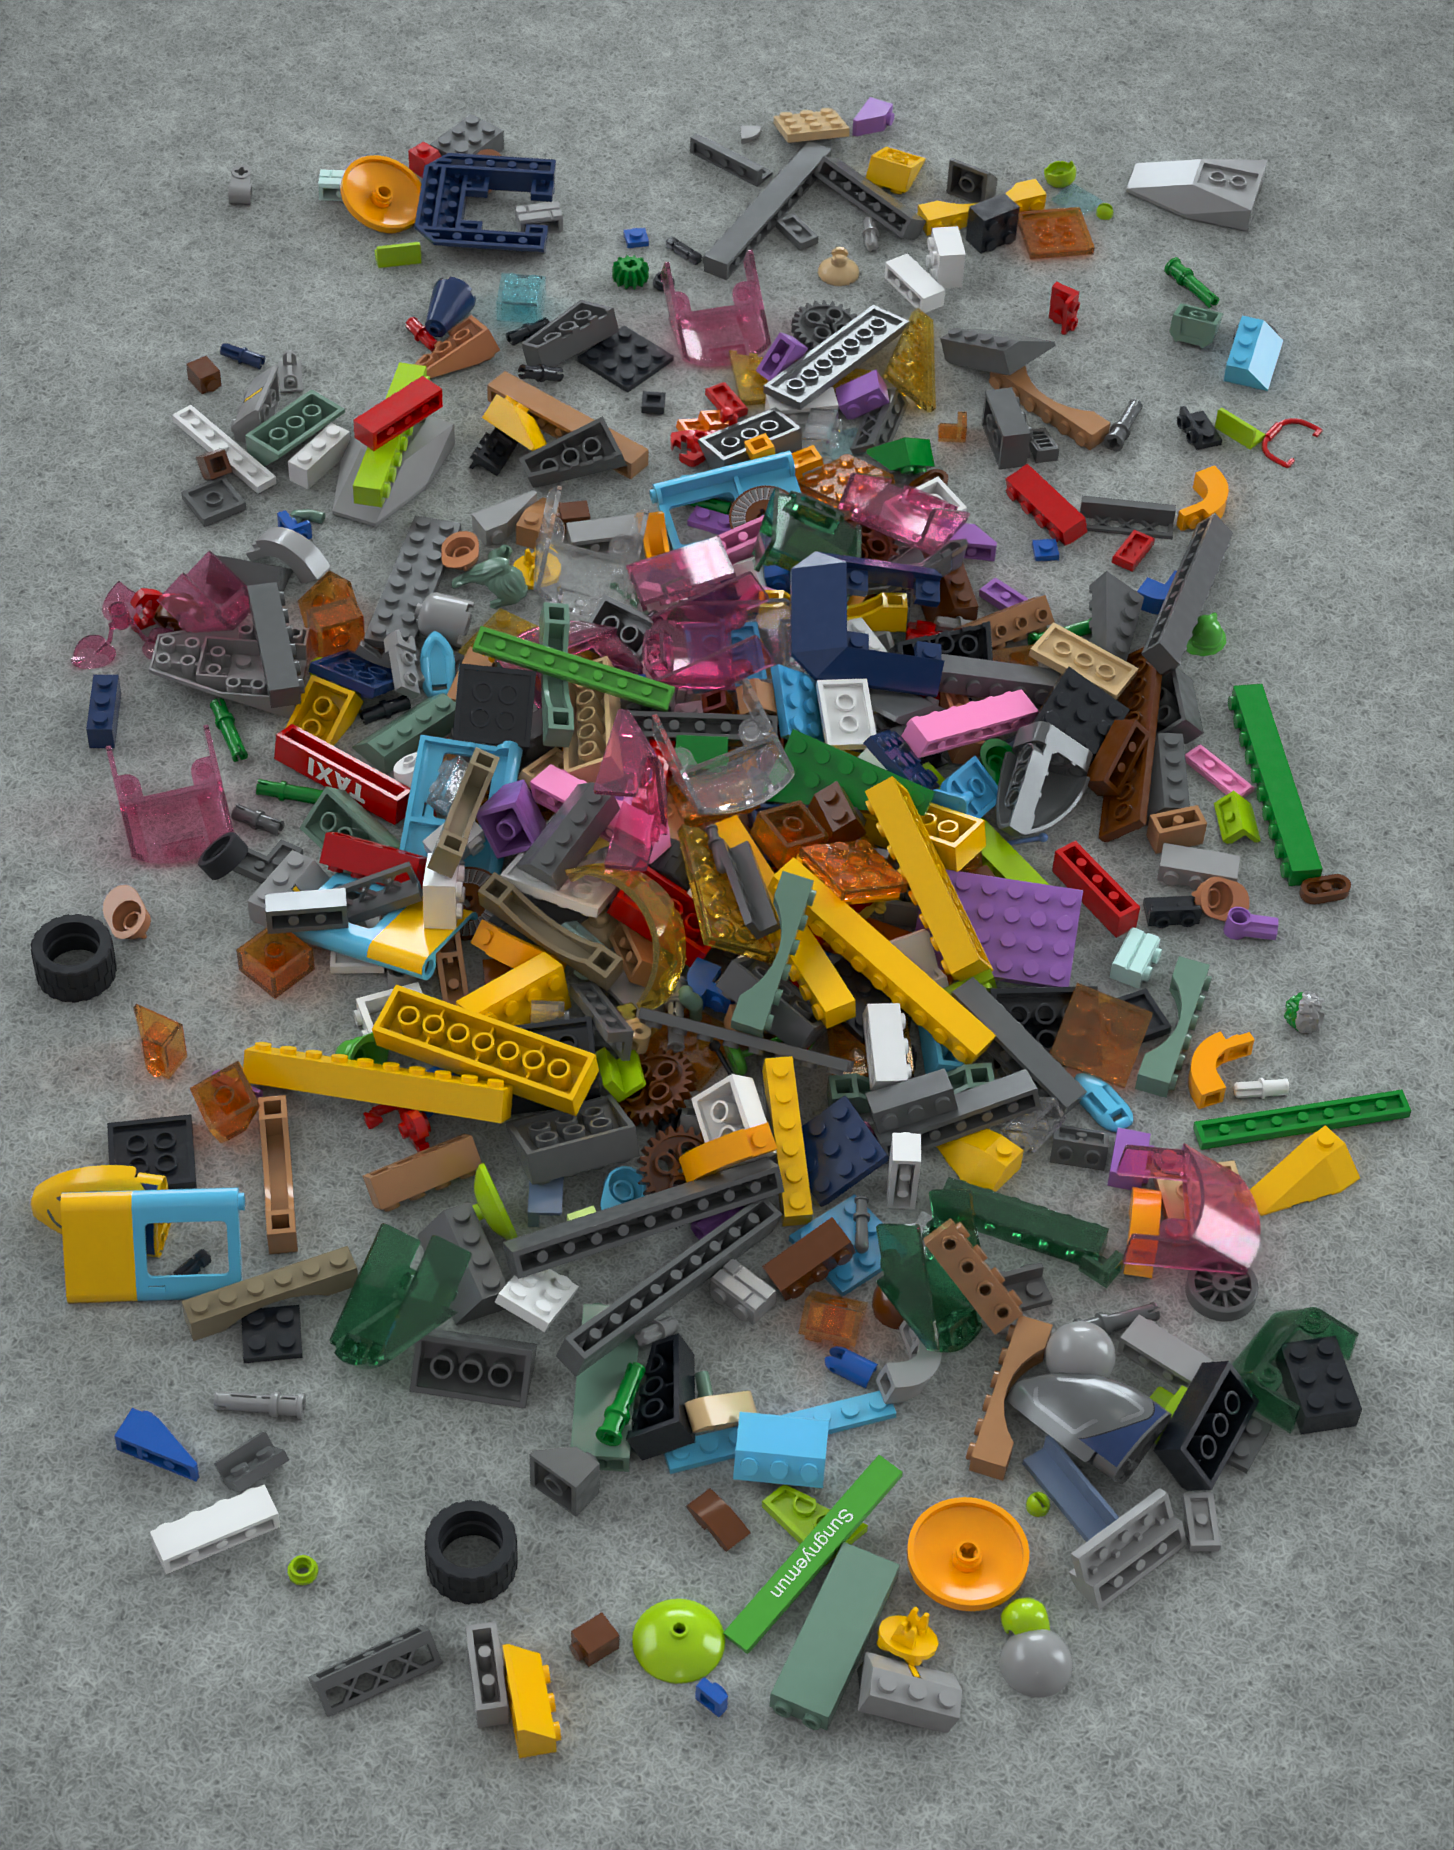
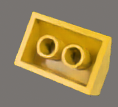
[502,1644,561,1758]

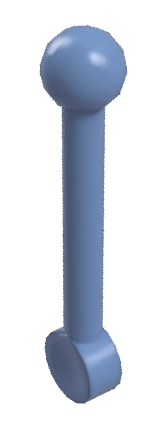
[1007,833,1048,845]

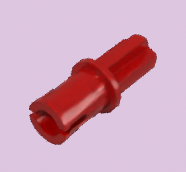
[405,317,438,352]

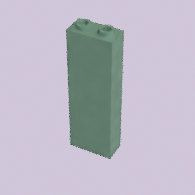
[570,1303,640,1472]
[769,1542,900,1731]

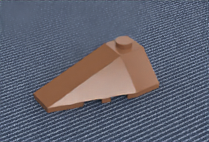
[415,315,500,378]

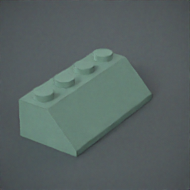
[245,389,345,467]
[352,693,456,775]
[300,786,401,874]

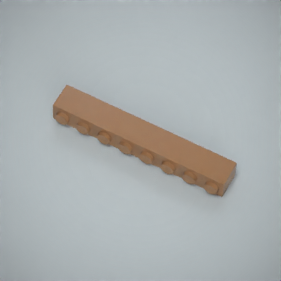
[487,371,649,479]

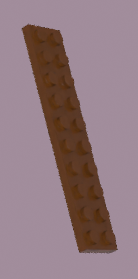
[1098,647,1162,842]

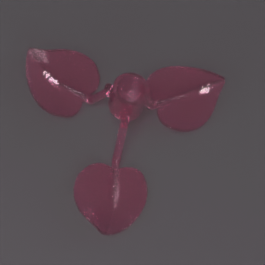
[71,581,175,669]

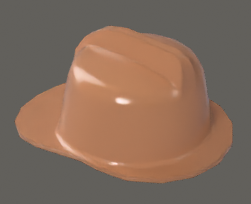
[441,531,479,572]
[1191,876,1249,922]
[102,885,151,940]

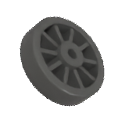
[1185,1254,1259,1322]

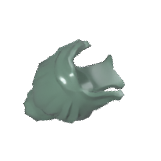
[451,557,528,609]

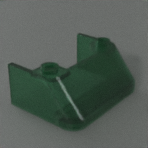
[1232,1307,1359,1434]

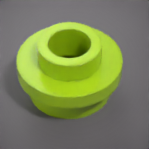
[287,1555,318,1586]

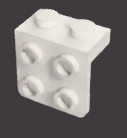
[890,929,949,988]

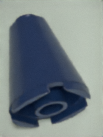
[425,277,476,337]

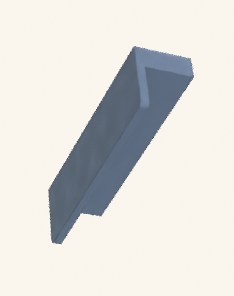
[528,1177,564,1227]
[1022,1435,1119,1542]

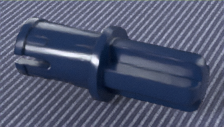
[220,343,266,370]

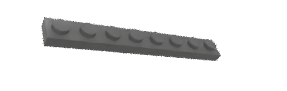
[638,1007,854,1076]

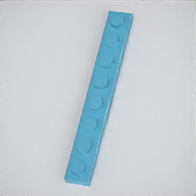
[664,1391,896,1474]

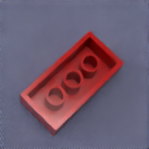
[607,861,725,967]

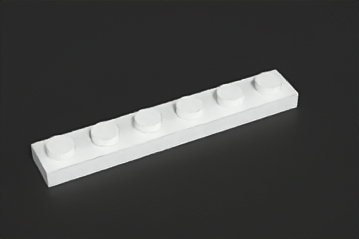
[172,405,277,494]

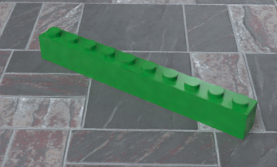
[1228,684,1323,886]

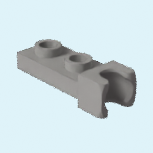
[384,630,420,699]

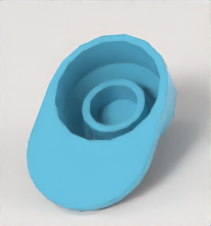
[600,1166,646,1210]

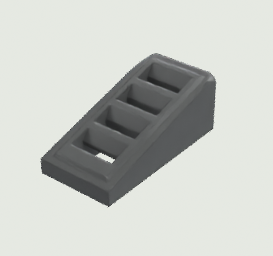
[1029,428,1059,463]

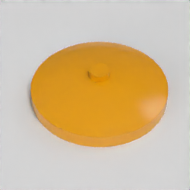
[340,155,422,233]
[907,1497,1029,1611]

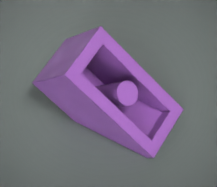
[852,97,894,136]
[756,332,808,381]
[949,522,997,561]

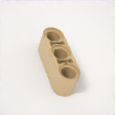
[684,1391,757,1433]

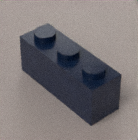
[86,674,121,748]

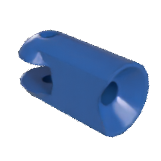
[824,1346,878,1389]

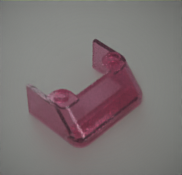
[157,550,251,633]

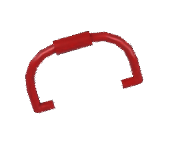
[1262,418,1322,468]

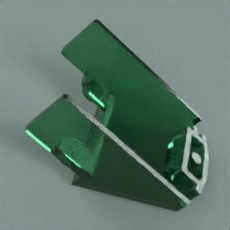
[751,488,862,602]
[875,1189,983,1353]
[329,1223,472,1369]

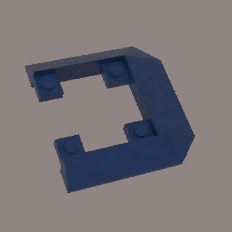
[414,153,556,253]
[790,551,945,697]

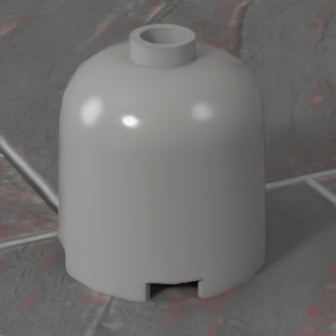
[414,592,475,649]

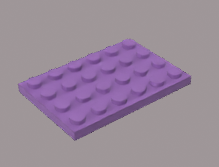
[915,869,1083,987]

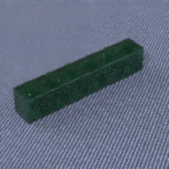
[936,1177,1109,1271]

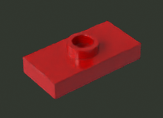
[705,382,748,421]
[1111,530,1155,572]

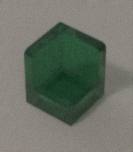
[1078,1250,1125,1288]

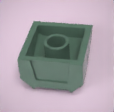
[1169,303,1223,348]

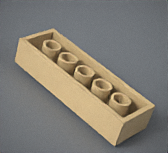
[563,656,624,786]

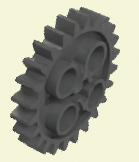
[791,300,857,350]

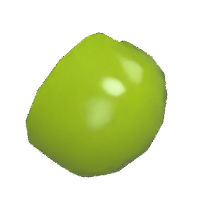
[1044,161,1076,188]
[1001,1597,1050,1635]

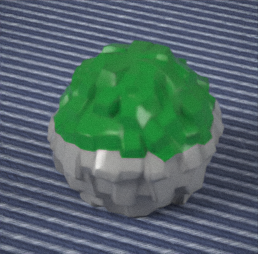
[1284,991,1325,1034]

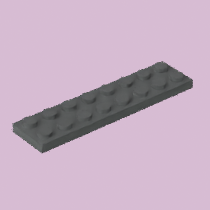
[763,305,909,410]
[364,516,461,649]

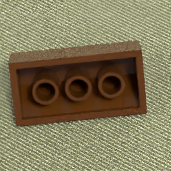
[921,541,979,623]

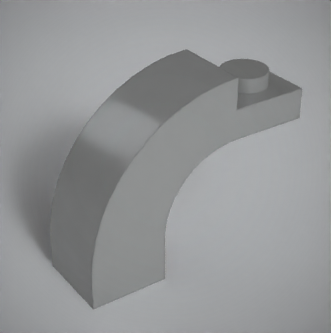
[246,527,331,584]
[876,1311,942,1404]

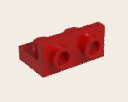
[1049,281,1080,335]

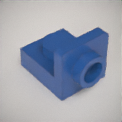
[277,510,312,540]

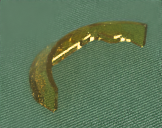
[564,863,686,1010]

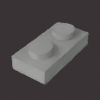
[1182,1492,1221,1552]

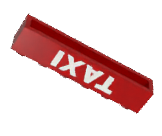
[274,724,411,825]

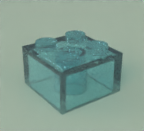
[496,273,546,323]

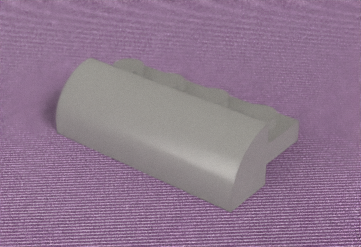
[1069,1488,1188,1610]

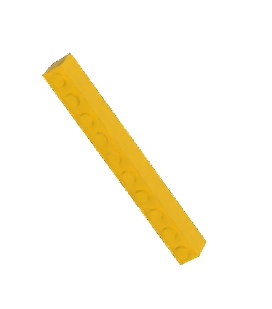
[706,815,856,1029]
[767,857,996,1064]
[242,1042,513,1123]

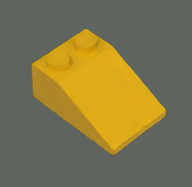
[866,146,926,194]
[482,394,547,451]
[286,675,364,746]

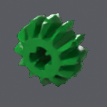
[612,255,649,290]

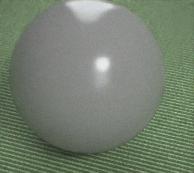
[1045,1321,1116,1378]
[999,1629,1073,1697]

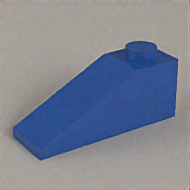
[114,1408,199,1482]

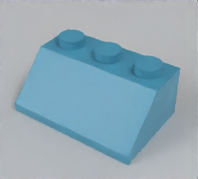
[1224,315,1283,391]
[733,1412,829,1488]

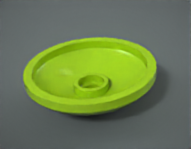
[472,1163,518,1240]
[632,1599,725,1684]

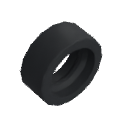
[198,832,248,880]

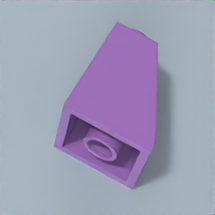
[476,779,547,859]

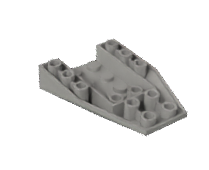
[1126,159,1268,231]
[332,399,455,527]
[149,623,311,718]

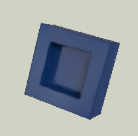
[623,228,649,248]
[1032,539,1059,561]
[695,1677,728,1717]

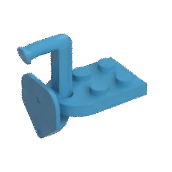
[931,756,998,819]

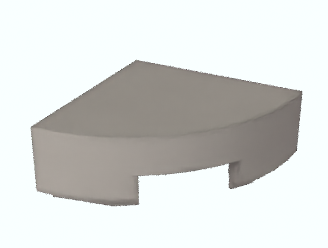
[740,126,761,144]

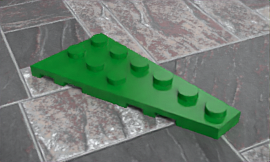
[762,729,936,816]

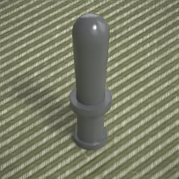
[705,824,727,874]
[853,1195,870,1254]

